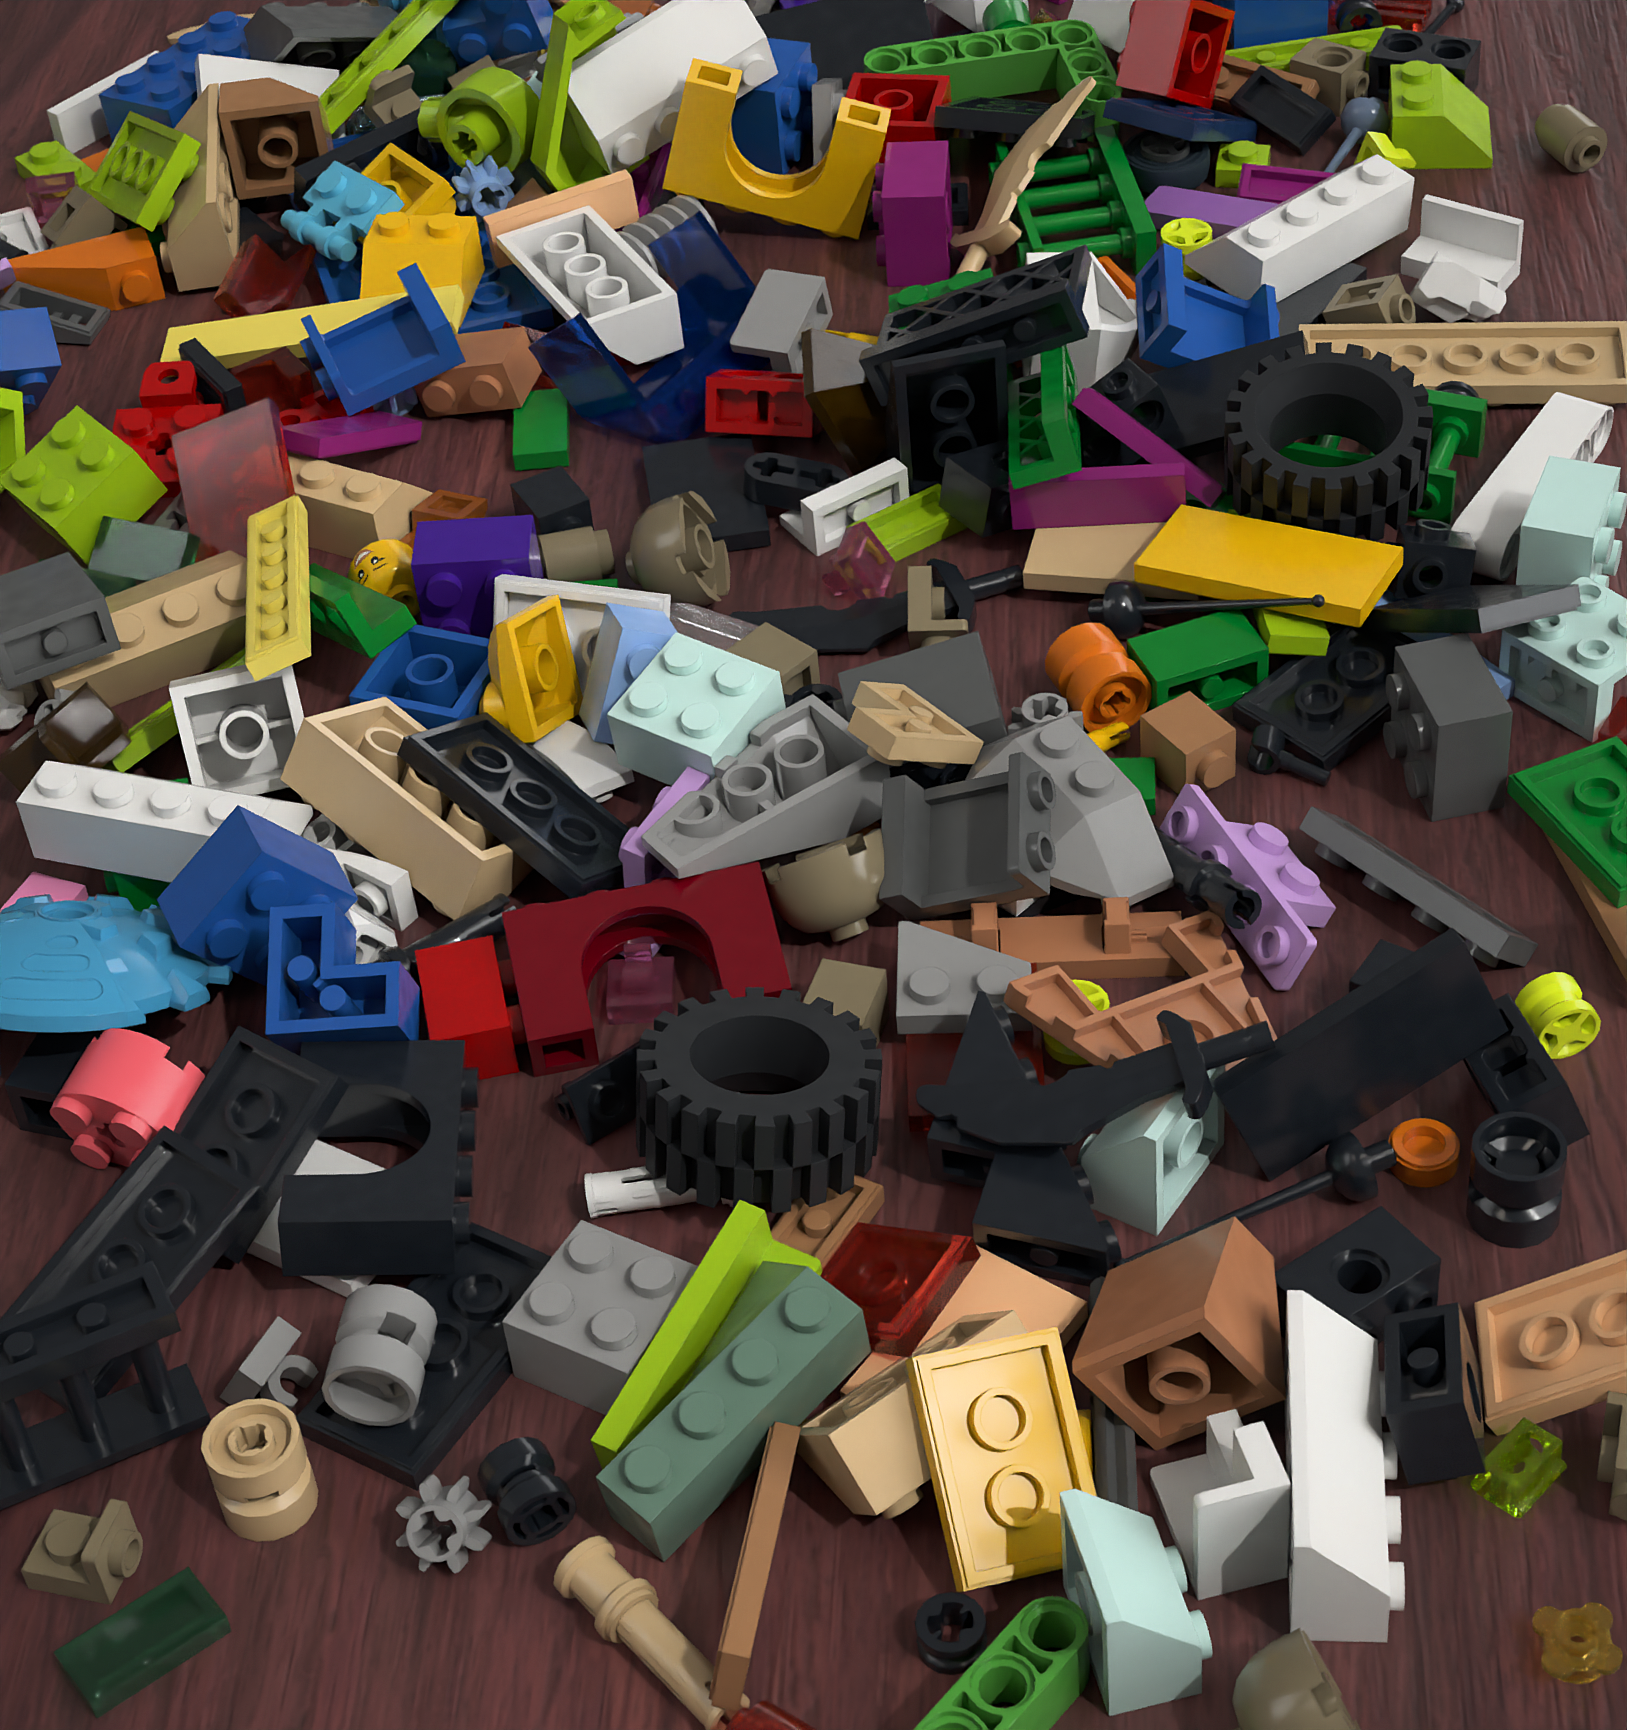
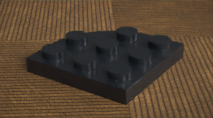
[934,96,1096,147]

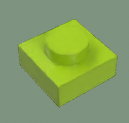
[1215,141,1270,188]

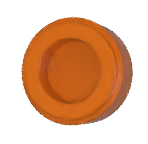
[1388,1118,1460,1187]

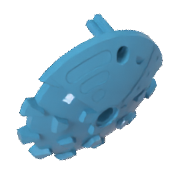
[0,894,234,1033]

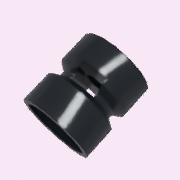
[1466,1111,1567,1249]

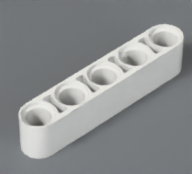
[1451,392,1614,581]

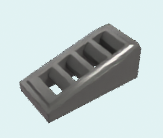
[0,281,111,344]

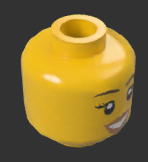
[348,539,420,617]

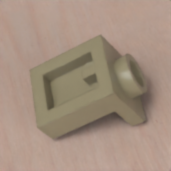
[364,65,422,128]
[1322,274,1416,324]
[908,566,969,651]
[21,1498,143,1605]

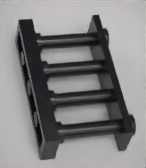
[0,1260,211,1510]

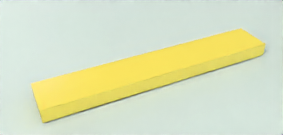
[160,284,465,377]
[245,495,311,682]

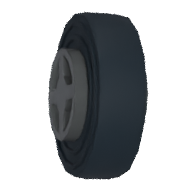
[1122,130,1210,194]

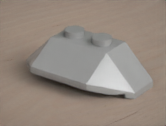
[965,715,1174,906]

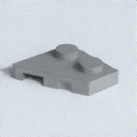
[812,78,848,165]

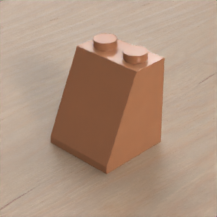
[1072,1216,1286,1451]

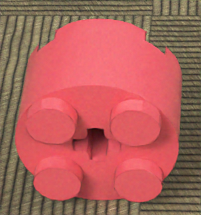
[50,1028,206,1169]

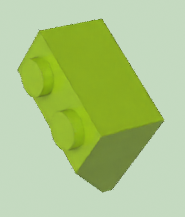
[1388,61,1493,169]

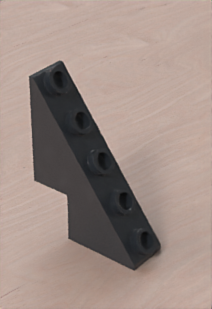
[927,990,1122,1287]

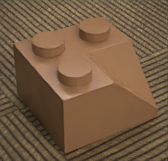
[218,77,334,200]

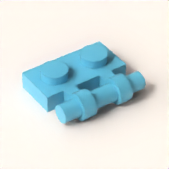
[281,160,405,262]

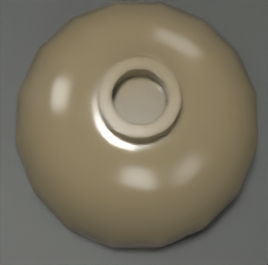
[625,491,730,610]
[761,828,885,942]
[1232,1628,1361,1730]

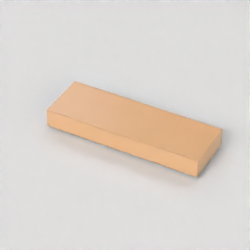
[483,169,640,268]

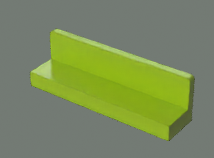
[591,1200,822,1470]

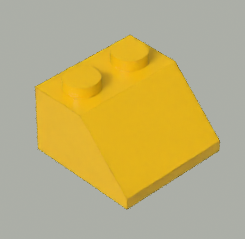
[360,212,485,327]

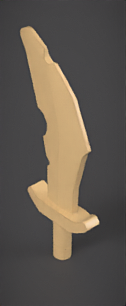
[950,76,1096,274]

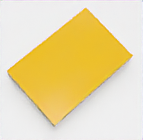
[905,1327,1097,1592]

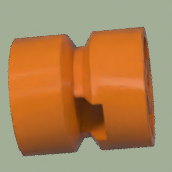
[1045,622,1152,732]

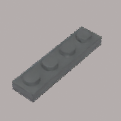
[1299,806,1539,967]

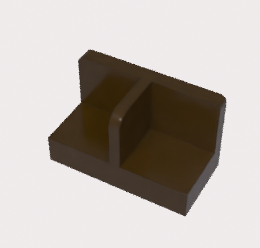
[0,682,132,793]

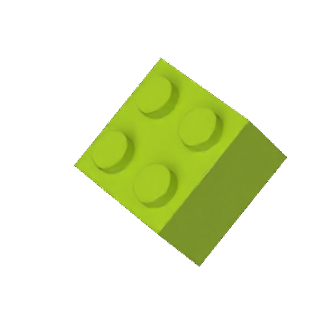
[0,406,168,567]

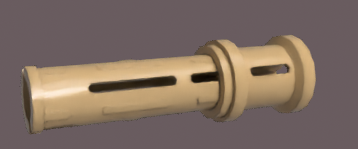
[554,1536,750,1730]

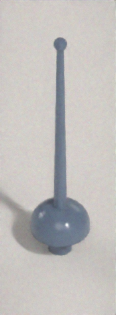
[1324,97,1390,173]

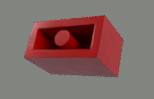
[415,935,527,1080]

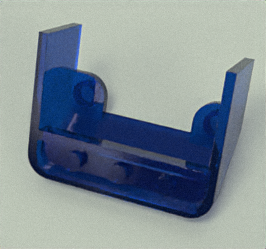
[528,211,770,445]

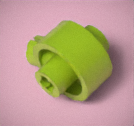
[418,66,540,172]

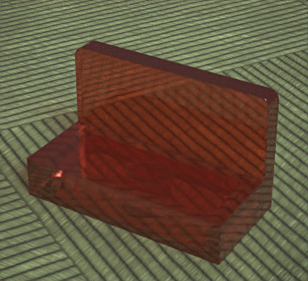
[213,234,317,318]

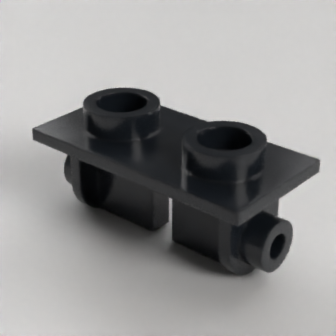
[554,1041,640,1145]

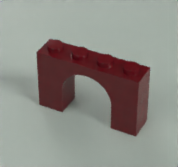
[501,861,792,1078]

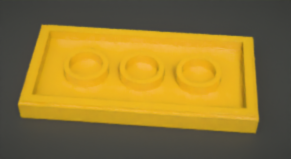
[1134,504,1404,628]

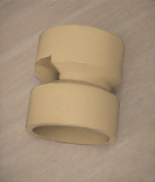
[201,1398,318,1542]

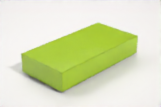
[846,483,968,570]

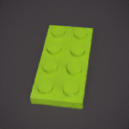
[86,111,201,232]

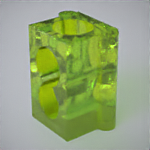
[1470,1417,1567,1518]

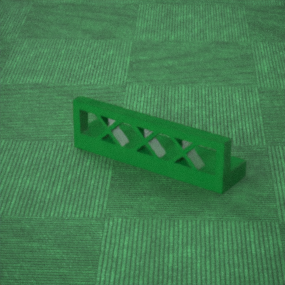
[1008,344,1082,490]
[309,563,417,659]

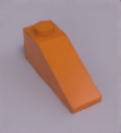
[3,227,166,311]

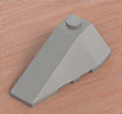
[641,694,890,879]

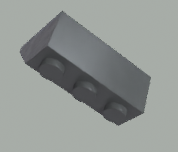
[243,2,398,76]

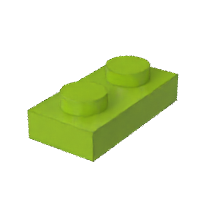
[14,140,96,207]

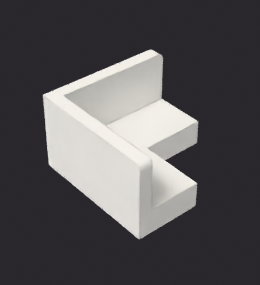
[1150,1409,1291,1600]

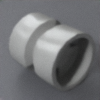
[321,1284,437,1426]

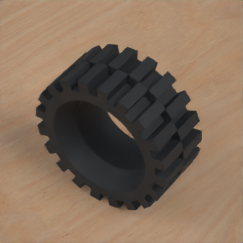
[1224,342,1433,542]
[636,987,882,1213]

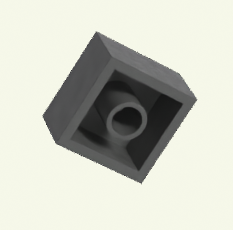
[1383,633,1513,822]

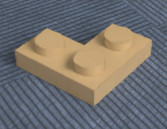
[847,681,984,769]

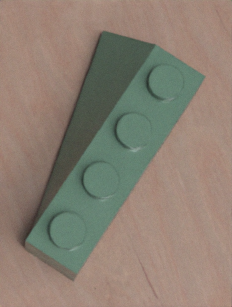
[596,1261,871,1562]

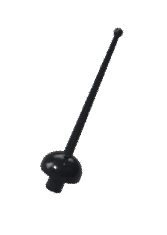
[1088,580,1325,640]
[1113,1131,1397,1268]

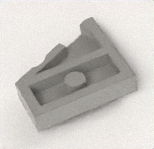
[896,921,1033,1034]

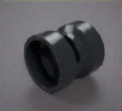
[477,1437,577,1546]

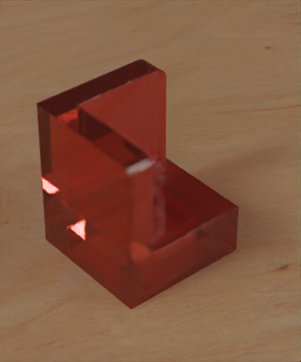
[230,346,314,416]

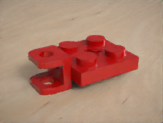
[112,361,226,498]

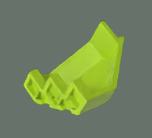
[531,0,650,193]

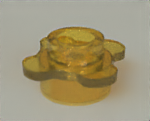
[1532,1602,1623,1684]

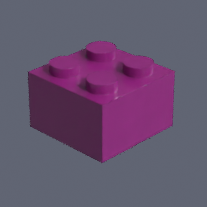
[873,141,953,287]

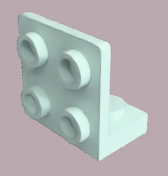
[1499,576,1627,743]

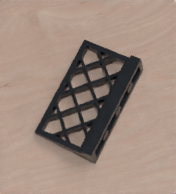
[859,244,1092,407]

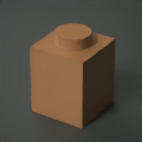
[1140,691,1236,795]

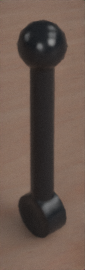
[1423,0,1465,34]

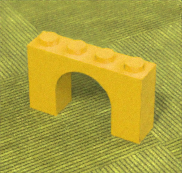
[662,58,891,239]

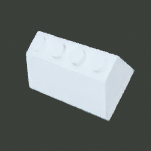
[566,0,778,174]
[1185,154,1415,303]
[496,205,684,365]
[16,760,313,882]
[1284,1290,1405,1643]

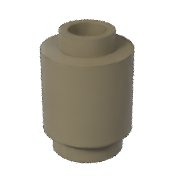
[1535,104,1608,173]
[538,526,615,582]

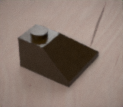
[801,328,887,476]

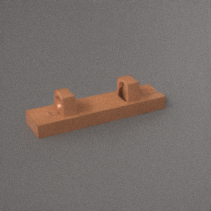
[920,897,1185,980]

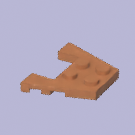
[1003,910,1278,1072]

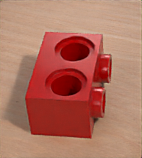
[705,369,824,438]

